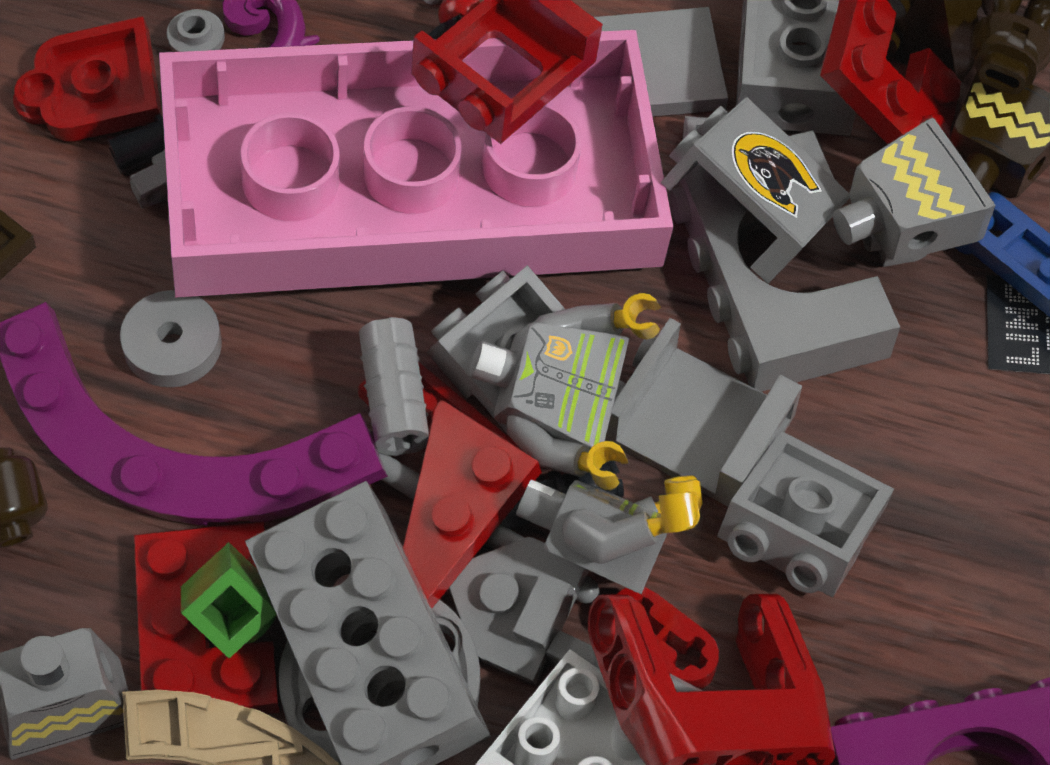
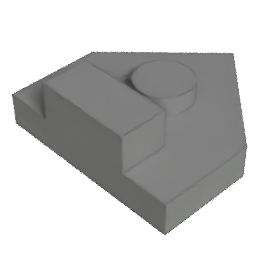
[449,537,590,686]

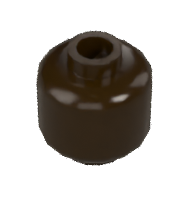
[0,448,48,548]

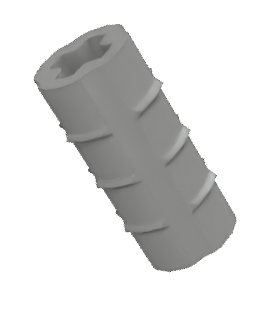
[359,317,429,456]

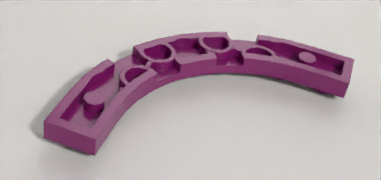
[0,302,388,525]

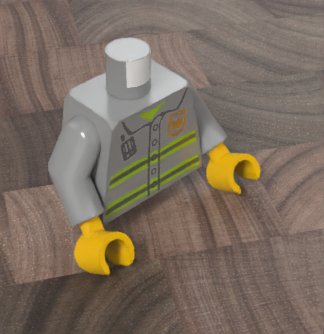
[469,293,661,490]
[516,475,702,594]

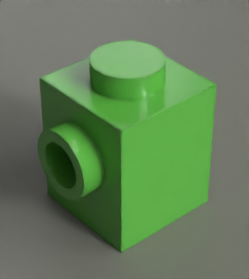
[181,542,277,658]

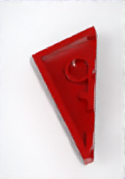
[403,400,542,609]

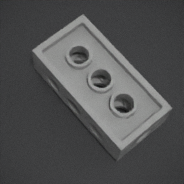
[736,0,856,136]
[245,481,491,765]

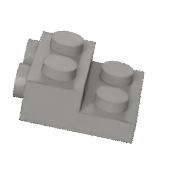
[426,265,565,434]
[717,431,894,598]

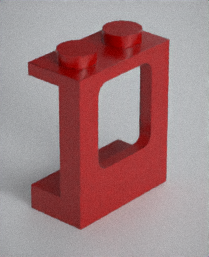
[411,0,603,144]

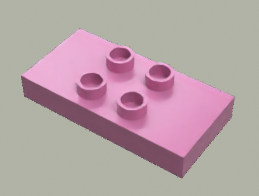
[159,30,673,298]

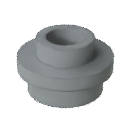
[167,9,225,52]

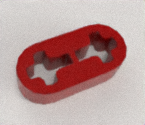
[616,587,719,690]

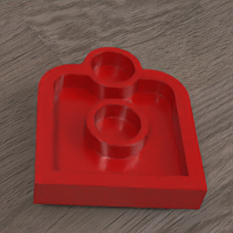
[13,16,162,141]

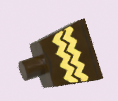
[950,71,1050,198]

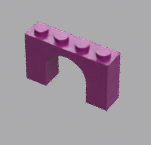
[830,677,1050,765]

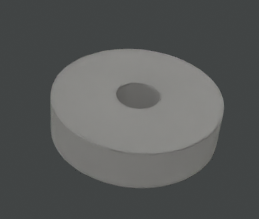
[120,290,222,387]

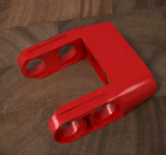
[588,594,835,765]

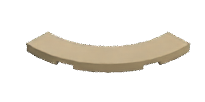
[122,690,340,765]

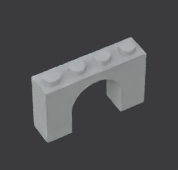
[668,130,900,392]

